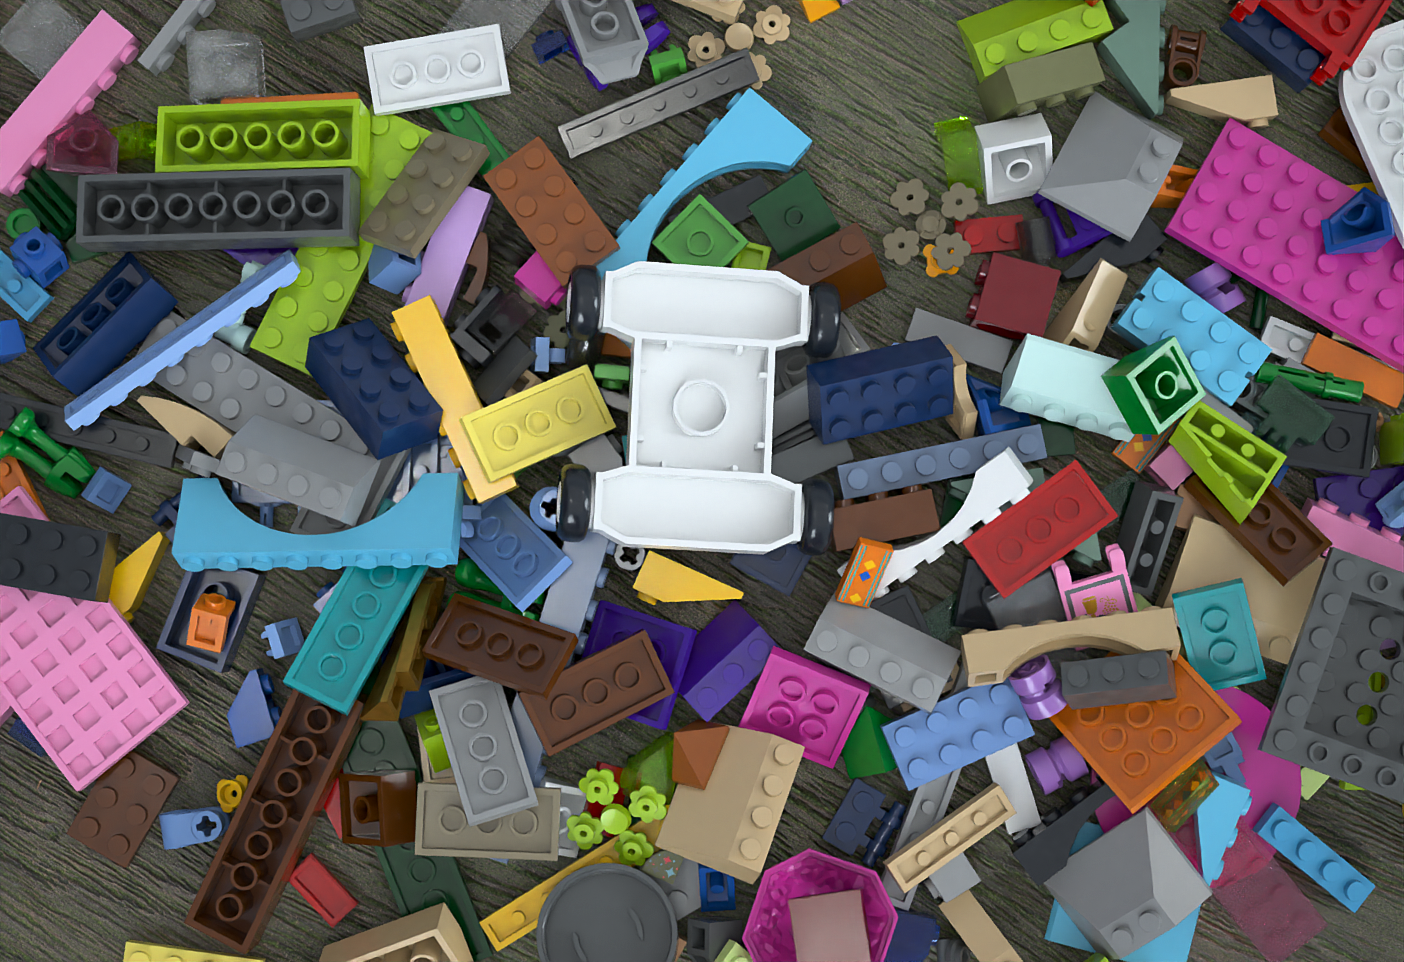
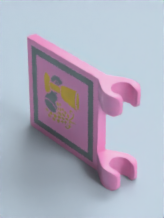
[1051,543,1138,651]

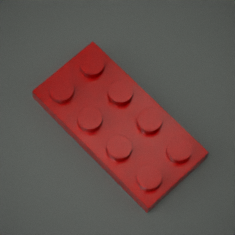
[962,460,1118,599]

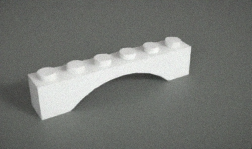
[837,447,1034,601]

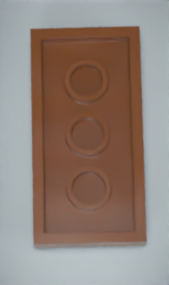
[483,136,620,289]

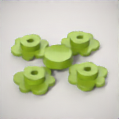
[566,768,667,866]

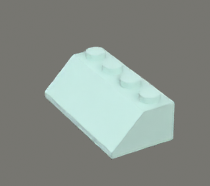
[999,333,1135,442]

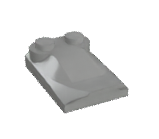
[554,0,649,85]

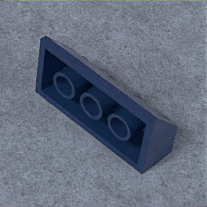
[33,251,179,397]

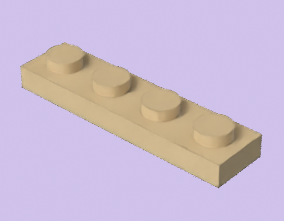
[883,782,1017,893]

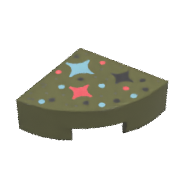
[641,850,684,884]

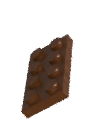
[1183,474,1333,587]
[421,593,579,700]
[517,628,675,757]

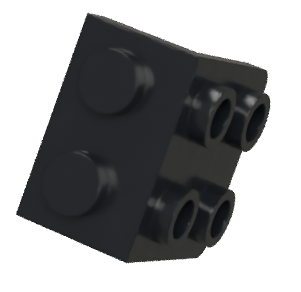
[450,285,507,370]

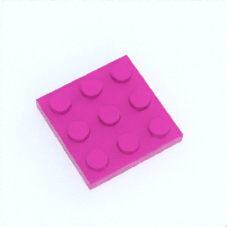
[738,646,871,769]

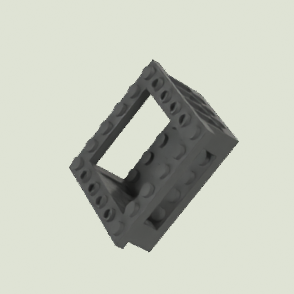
[1257,547,1404,803]

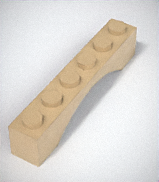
[961,606,1181,687]

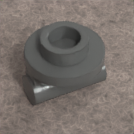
[936,937,970,962]

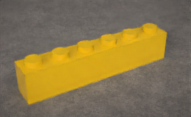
[390,295,520,504]

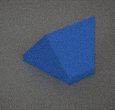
[1321,187,1395,255]
[966,374,1031,436]

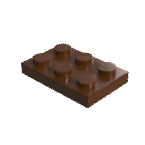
[66,749,181,868]

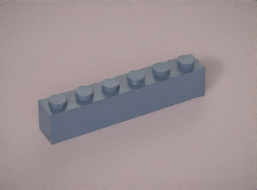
[833,424,1048,501]

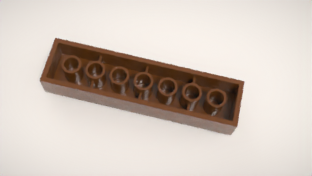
[184,689,369,955]

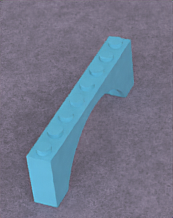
[596,87,812,349]
[172,473,465,572]

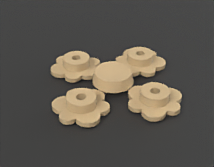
[687,3,790,90]

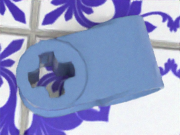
[159,806,230,850]

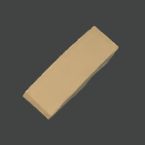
[137,396,236,459]

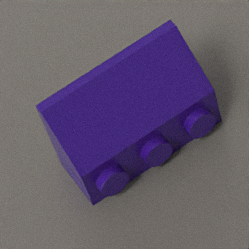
[678,600,780,722]

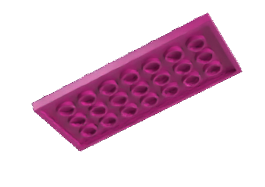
[1164,118,1404,373]

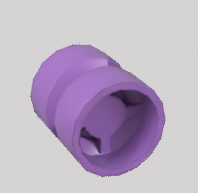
[1184,262,1247,313]
[1008,654,1068,720]
[1024,735,1089,795]

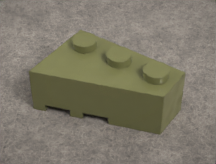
[976,42,1105,123]

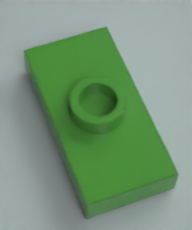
[594,363,630,390]

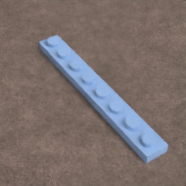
[64,250,301,431]

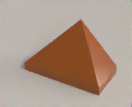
[672,719,730,790]

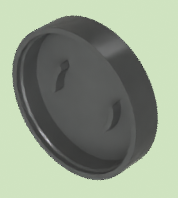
[536,863,679,962]

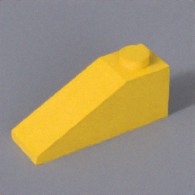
[109,531,170,624]
[632,550,744,605]

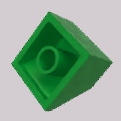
[1101,336,1206,435]

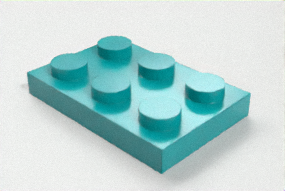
[1172,578,1267,691]

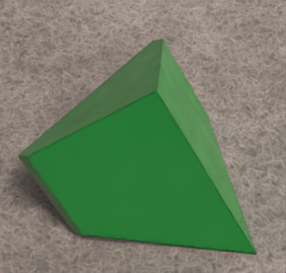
[842,705,897,779]

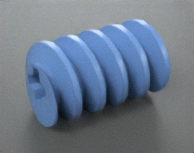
[529,486,557,532]

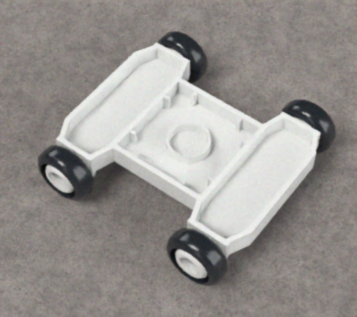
[556,261,841,556]

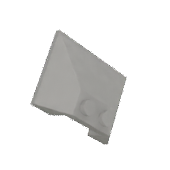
[1038,91,1184,242]
[1044,807,1213,960]

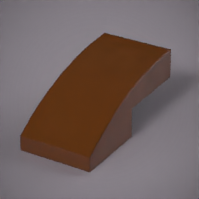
[463,231,491,307]

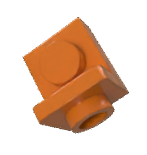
[186,593,236,653]

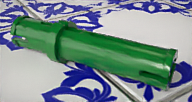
[1254,362,1364,403]

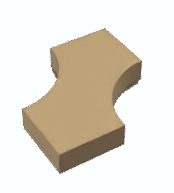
[945,344,978,440]

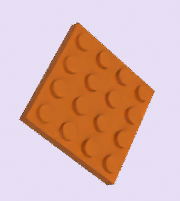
[1048,651,1242,814]

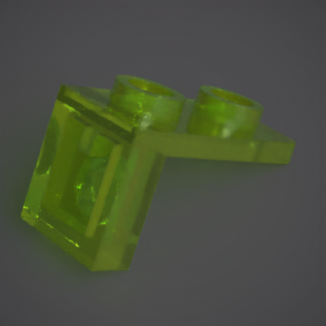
[933,116,983,194]
[92,121,157,166]

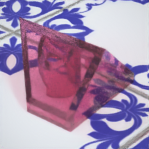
[46,110,119,176]

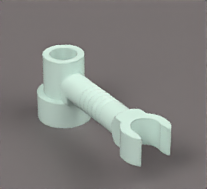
[214,261,265,354]

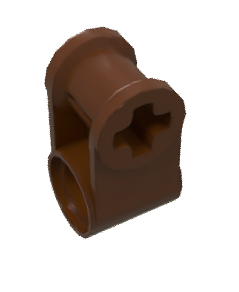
[1162,24,1207,92]

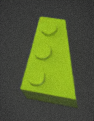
[1169,400,1287,525]

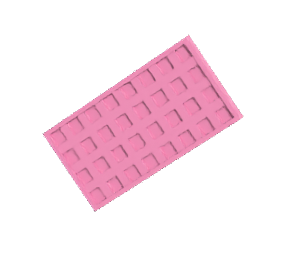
[0,486,190,792]

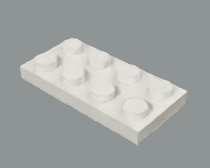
[364,24,511,116]

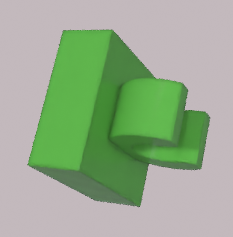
[648,44,688,85]

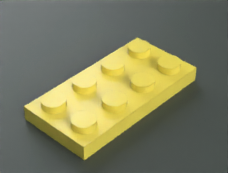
[459,364,616,484]

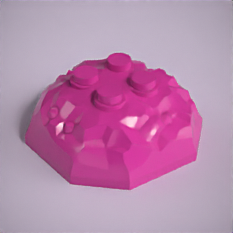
[742,848,898,962]

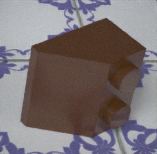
[339,769,417,847]

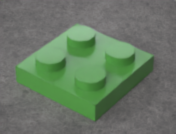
[652,194,749,267]

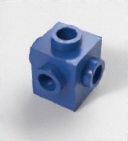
[10,226,70,289]

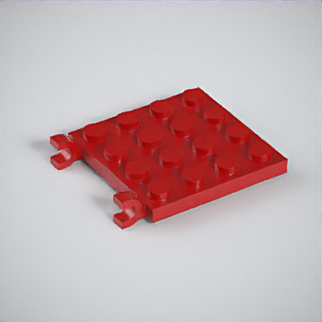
[1229,0,1393,86]

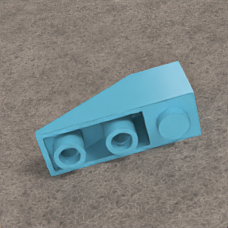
[1192,768,1252,886]

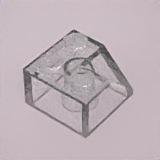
[186,29,266,105]

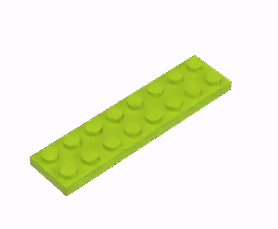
[249,104,432,378]

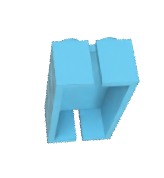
[1110,267,1273,407]

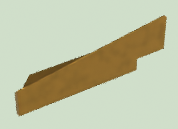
[360,576,447,721]

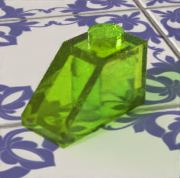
[620,731,675,805]

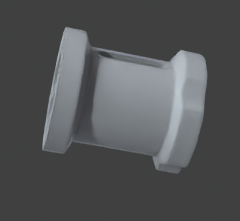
[614,544,646,571]

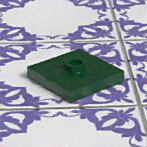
[746,169,841,262]

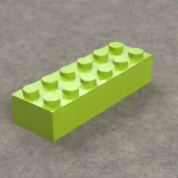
[155,99,371,179]

